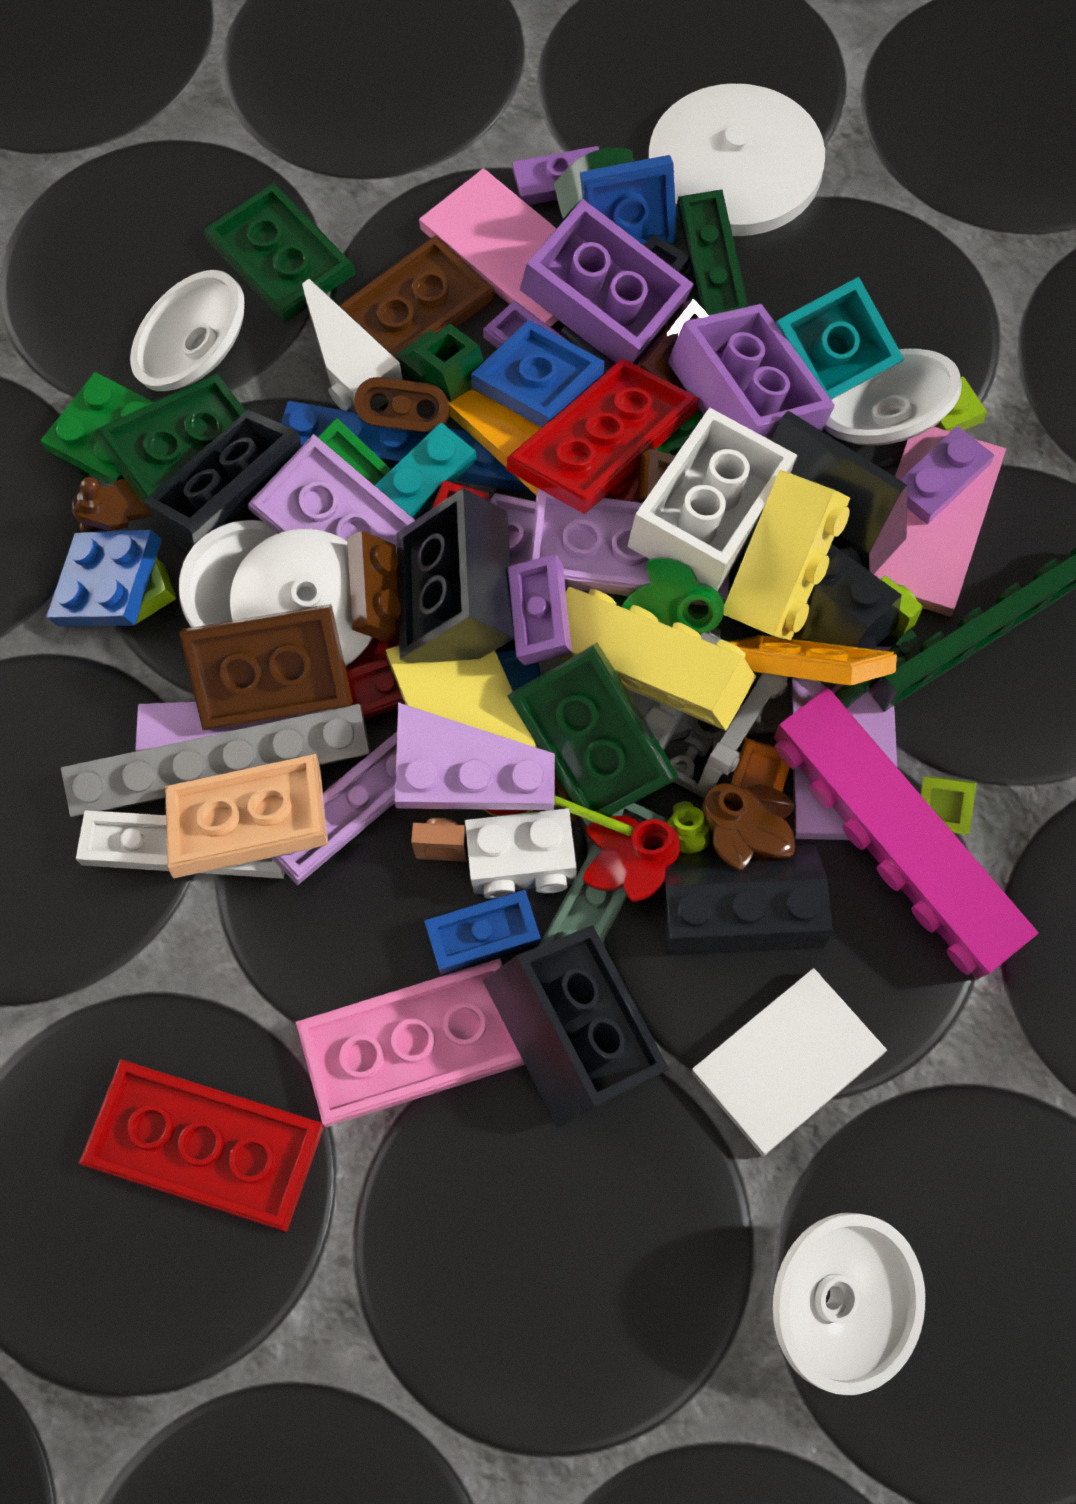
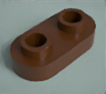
[354,377,450,434]

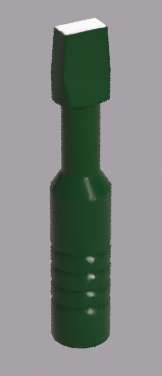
[834,629,921,709]

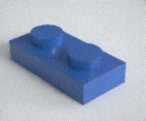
[424,890,541,975]

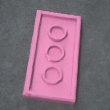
[419,168,559,327]
[874,427,1007,617]
[296,958,525,1128]

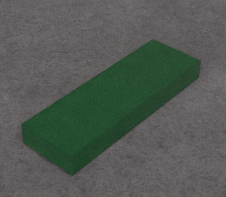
[677,189,748,316]

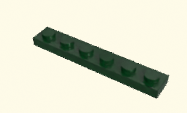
[872,547,1076,712]

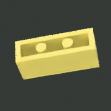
[723,470,850,640]

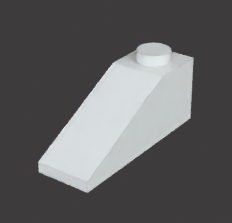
[302,279,402,412]

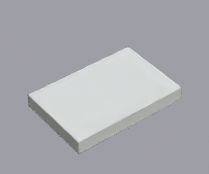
[691,968,887,1157]

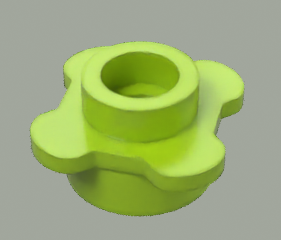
[666,801,712,854]

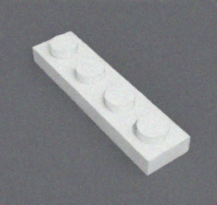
[76,810,285,879]

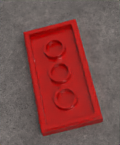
[506,358,700,514]
[79,1059,324,1232]

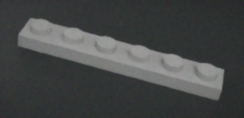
[61,704,371,818]

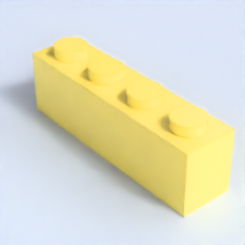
[556,586,756,731]

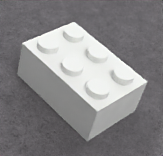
[627,407,797,591]

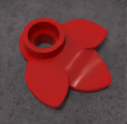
[583,815,681,902]

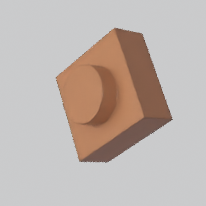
[411,818,468,862]

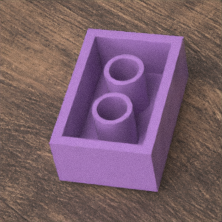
[520,199,693,365]
[668,304,835,440]

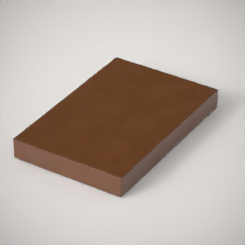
[339,235,495,360]
[179,604,353,730]

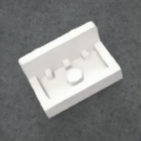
[465,808,577,899]

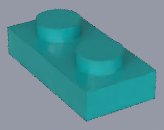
[375,423,477,520]

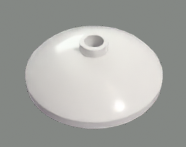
[130,270,244,391]
[824,349,962,446]
[179,520,316,627]
[230,529,373,666]
[773,1213,925,1395]

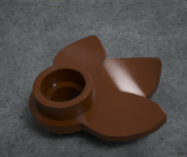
[703,783,795,871]

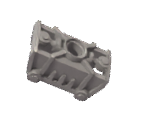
[643,632,787,798]

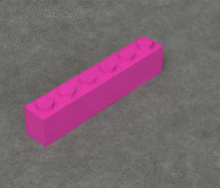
[773,687,1039,980]

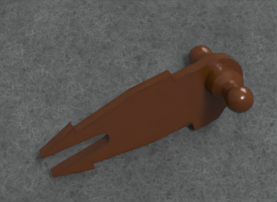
[72,477,153,533]

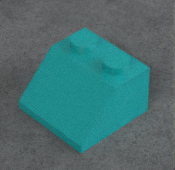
[776,277,904,400]

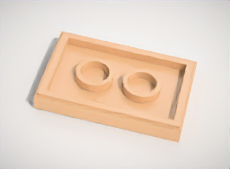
[165,754,328,878]

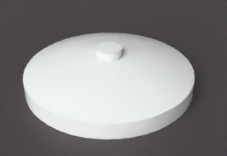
[649,84,825,236]

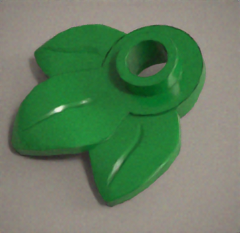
[622,557,724,634]

